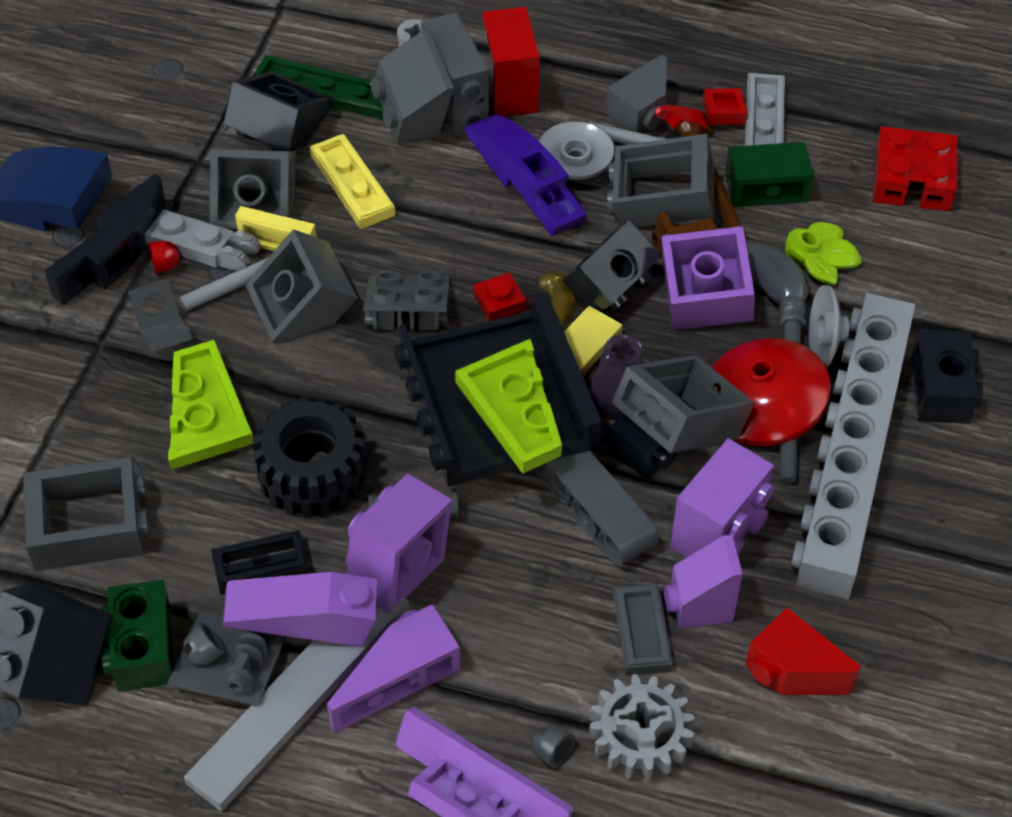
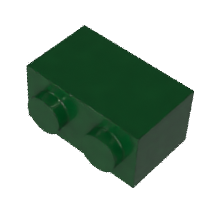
[725,142,814,207]

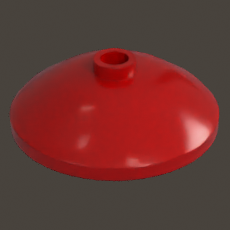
[711,338,831,446]

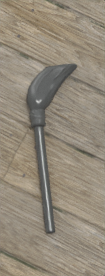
[746,242,809,484]

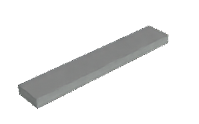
[184,597,410,812]

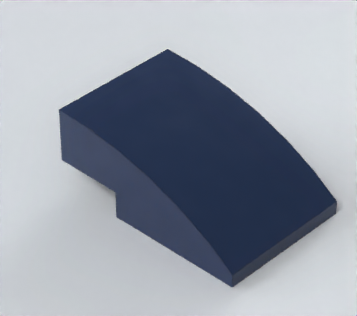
[0,147,113,231]

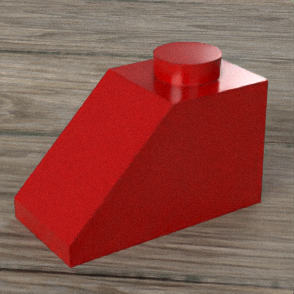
[745,608,861,695]

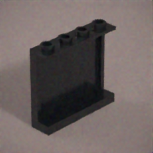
[394,291,602,487]

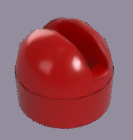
[149,240,180,274]

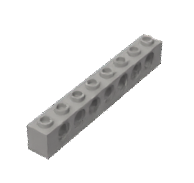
[790,293,915,600]

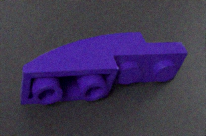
[464,114,587,236]

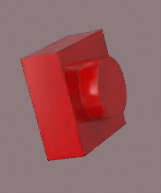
[702,88,748,125]
[473,272,527,321]

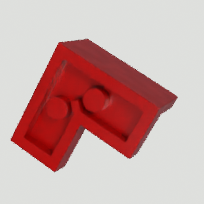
[482,7,540,117]

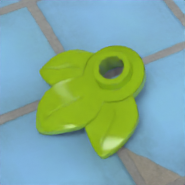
[785,222,862,285]

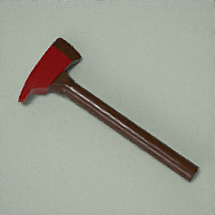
[654,105,746,237]

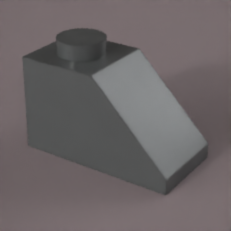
[606,54,668,134]

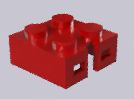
[872,126,958,212]

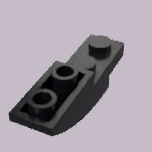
[45,174,166,305]

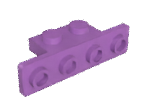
[396,707,573,817]

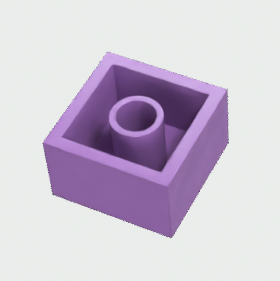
[661,226,755,331]
[670,438,774,558]
[346,473,452,614]

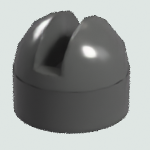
[183,623,225,665]
[532,724,575,768]

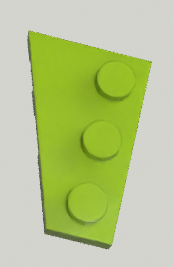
[455,339,562,474]
[168,340,253,470]

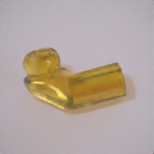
[539,270,575,325]

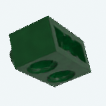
[100,580,174,692]

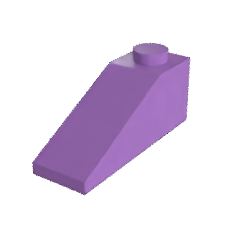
[222,572,377,647]
[327,604,460,733]

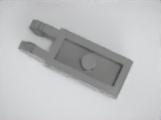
[144,209,261,272]

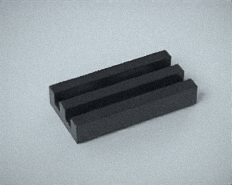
[211,530,310,595]

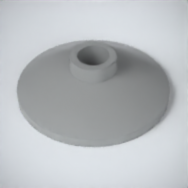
[539,122,614,180]
[809,285,849,368]

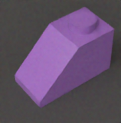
[664,534,743,629]

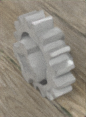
[589,674,695,780]

